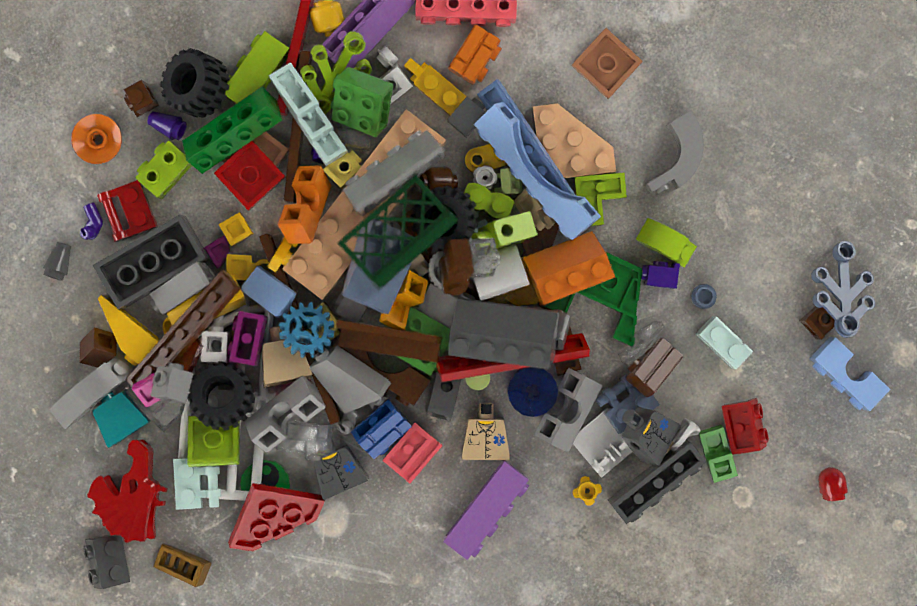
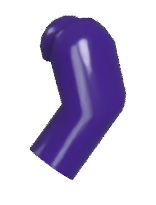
[80,202,103,240]

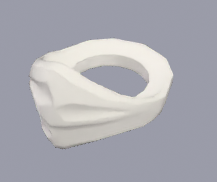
[670,418,701,451]

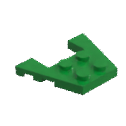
[543,252,642,347]

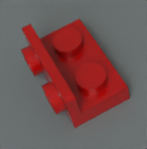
[721,398,769,455]

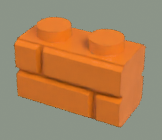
[449,24,502,85]

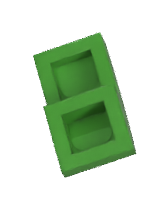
[698,425,738,483]

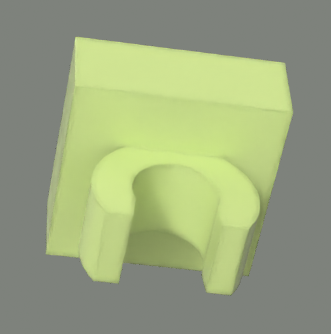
[494,168,523,195]

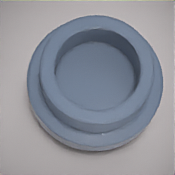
[691,284,717,309]

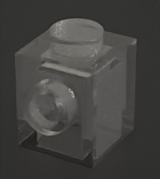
[469,238,500,278]

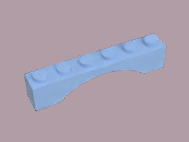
[474,101,601,240]

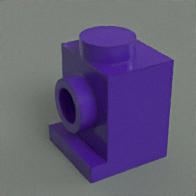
[641,261,680,289]

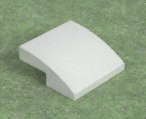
[472,244,530,301]

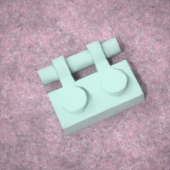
[173,458,221,510]

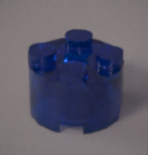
[507,367,558,417]

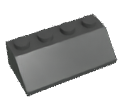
[448,298,559,369]

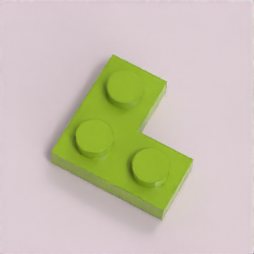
[574,172,627,226]

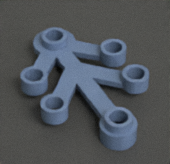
[811,241,875,338]

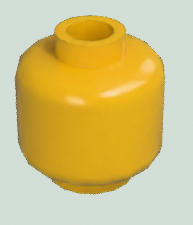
[309,0,345,37]

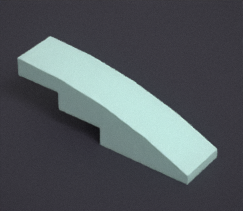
[269,62,347,166]

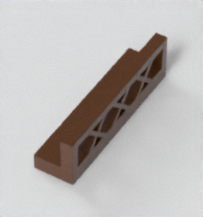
[336,320,442,363]

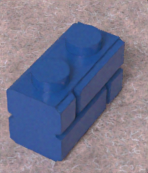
[351,399,412,459]

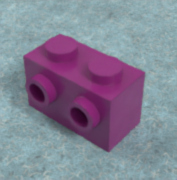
[227,311,268,366]

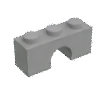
[534,368,603,452]
[244,375,325,453]

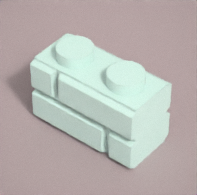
[695,316,753,370]

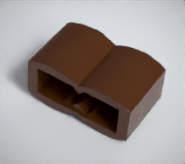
[438,239,474,295]

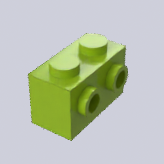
[135,140,192,199]

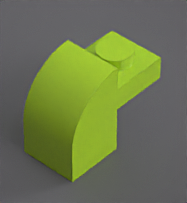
[636,218,697,268]

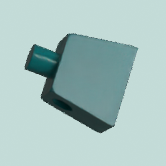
[92,390,153,448]

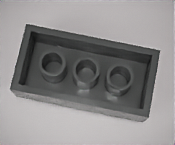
[92,214,210,309]

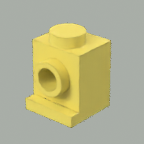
[323,150,363,189]

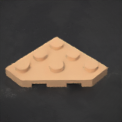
[532,103,616,179]

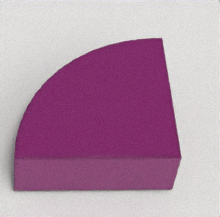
[204,235,230,269]

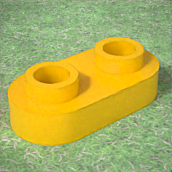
[465,144,508,173]

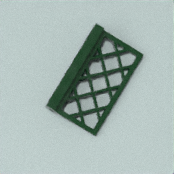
[337,175,458,291]

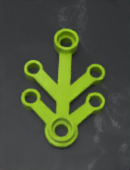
[300,31,372,114]

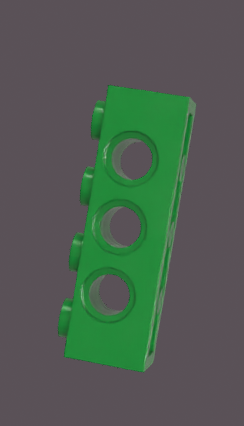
[182,87,282,174]

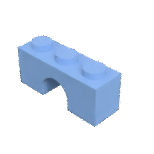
[809,337,891,411]

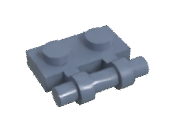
[595,374,660,434]

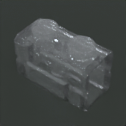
[276,420,333,461]

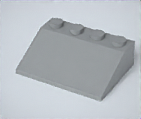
[343,130,445,216]

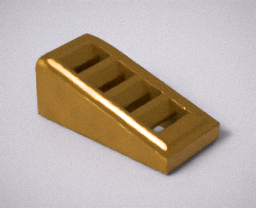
[153,544,212,587]

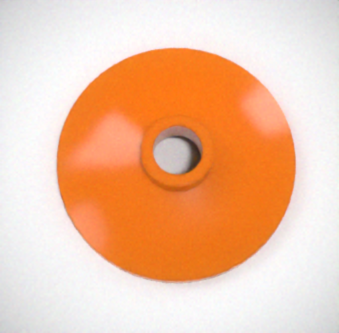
[71,114,122,164]

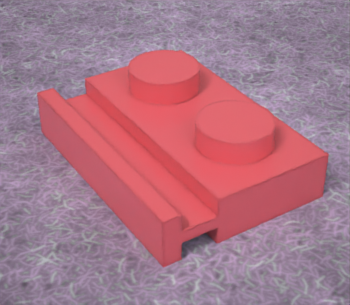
[382,422,443,484]

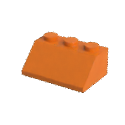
[522,231,615,305]

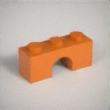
[278,165,332,244]

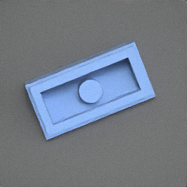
[241,266,296,317]

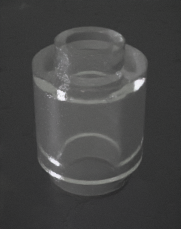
[336,125,372,152]

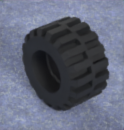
[160,48,230,118]
[410,186,479,253]
[187,361,255,430]

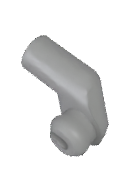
[336,403,358,434]

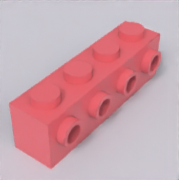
[415,0,517,27]

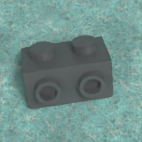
[83,535,130,589]

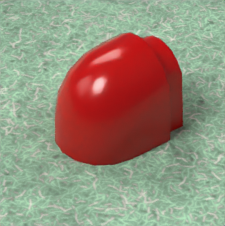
[819,467,848,501]

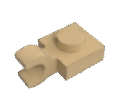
[514,188,555,231]

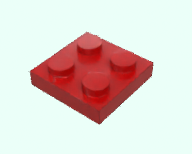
[214,140,286,211]

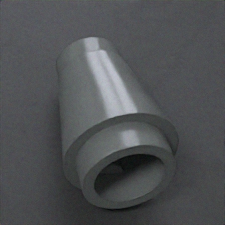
[43,242,71,281]

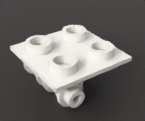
[573,408,633,478]

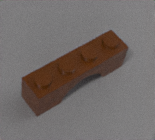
[332,336,431,407]

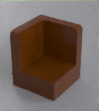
[79,327,117,368]

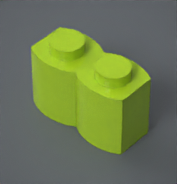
[464,183,515,220]

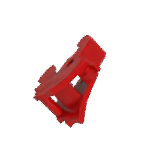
[87,440,168,543]

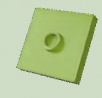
[187,416,240,467]

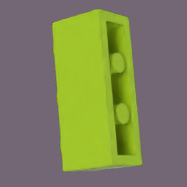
[225,31,289,104]

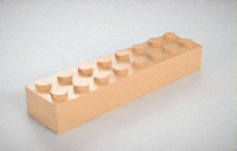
[283,109,446,300]

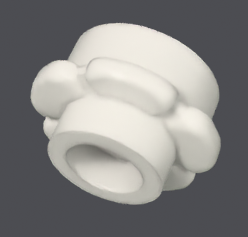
[376,45,399,68]
[473,166,497,190]

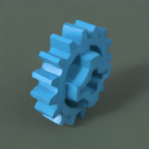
[279,302,334,358]

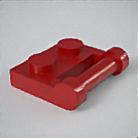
[97,180,158,242]

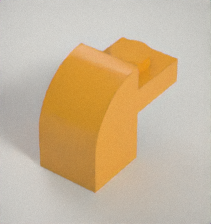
[379,270,428,330]

